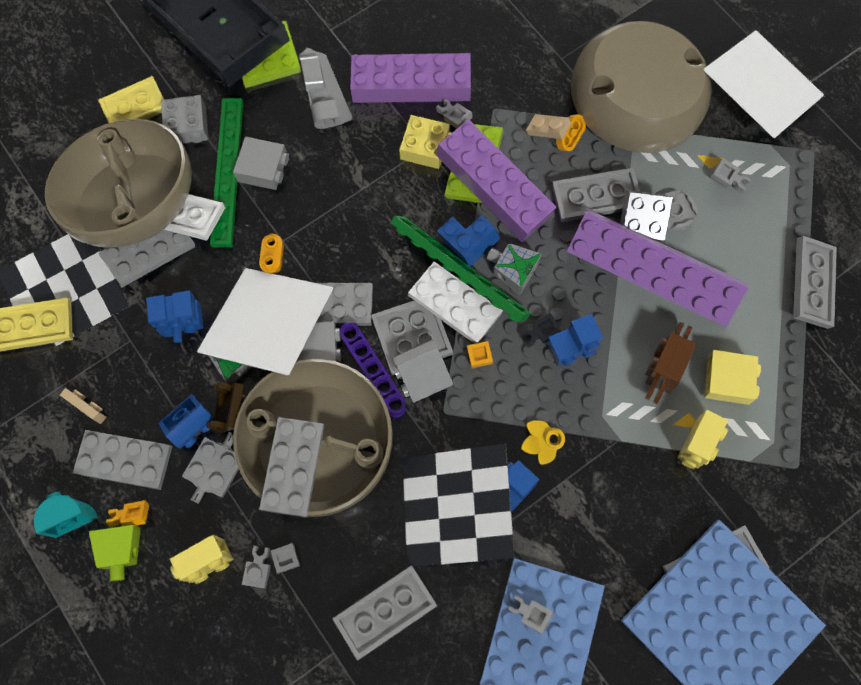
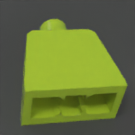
[89,525,140,582]

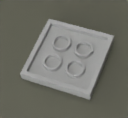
[371,300,453,375]

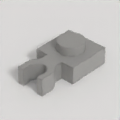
[436,99,473,128]
[710,158,751,193]
[242,546,271,589]
[508,595,554,635]

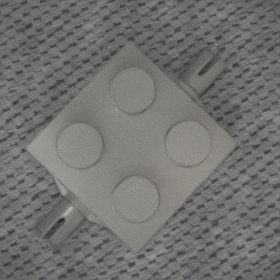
[182,432,239,504]

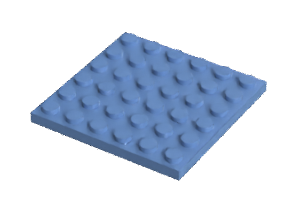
[621,520,826,685]

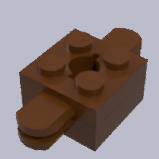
[644,322,697,404]

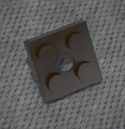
[206,383,244,434]

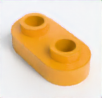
[556,114,586,151]
[259,234,284,274]

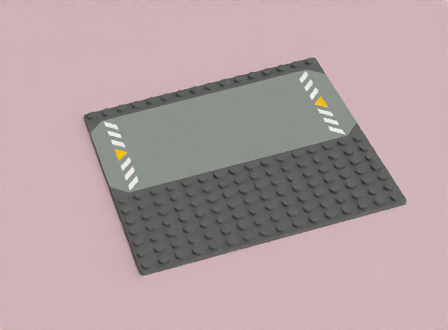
[443,109,814,469]

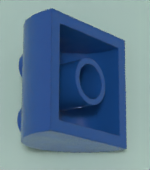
[158,394,214,449]

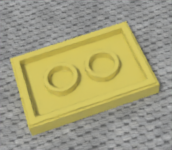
[98,76,164,123]

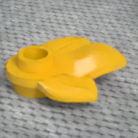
[521,420,565,464]

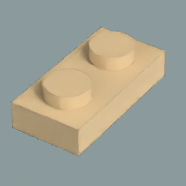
[526,114,571,139]
[60,388,106,424]

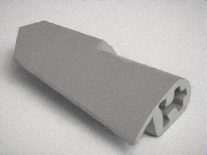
[299,48,352,129]

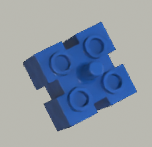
[146,290,204,343]

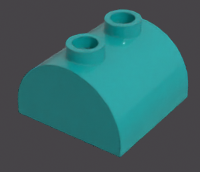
[34,492,98,538]

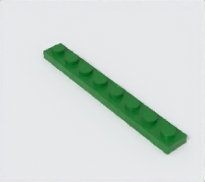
[210,98,244,247]
[391,216,531,322]

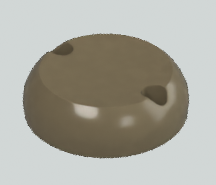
[571,21,712,153]
[45,119,192,248]
[233,359,393,517]

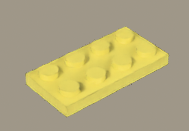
[0,298,73,351]

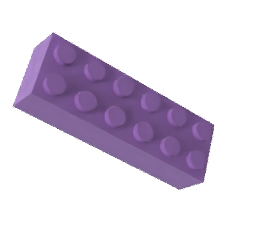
[351,53,471,103]
[436,119,557,242]

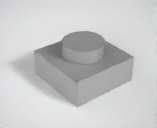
[271,543,301,574]

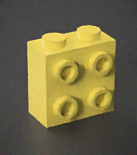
[400,115,451,169]
[704,350,761,405]
[677,410,728,469]
[170,535,234,584]

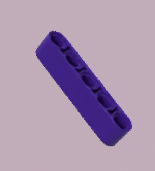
[340,323,406,418]

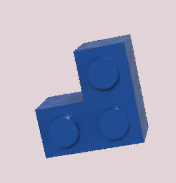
[437,215,501,267]
[546,314,603,366]
[507,460,539,512]

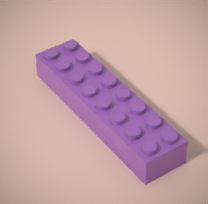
[567,209,748,327]

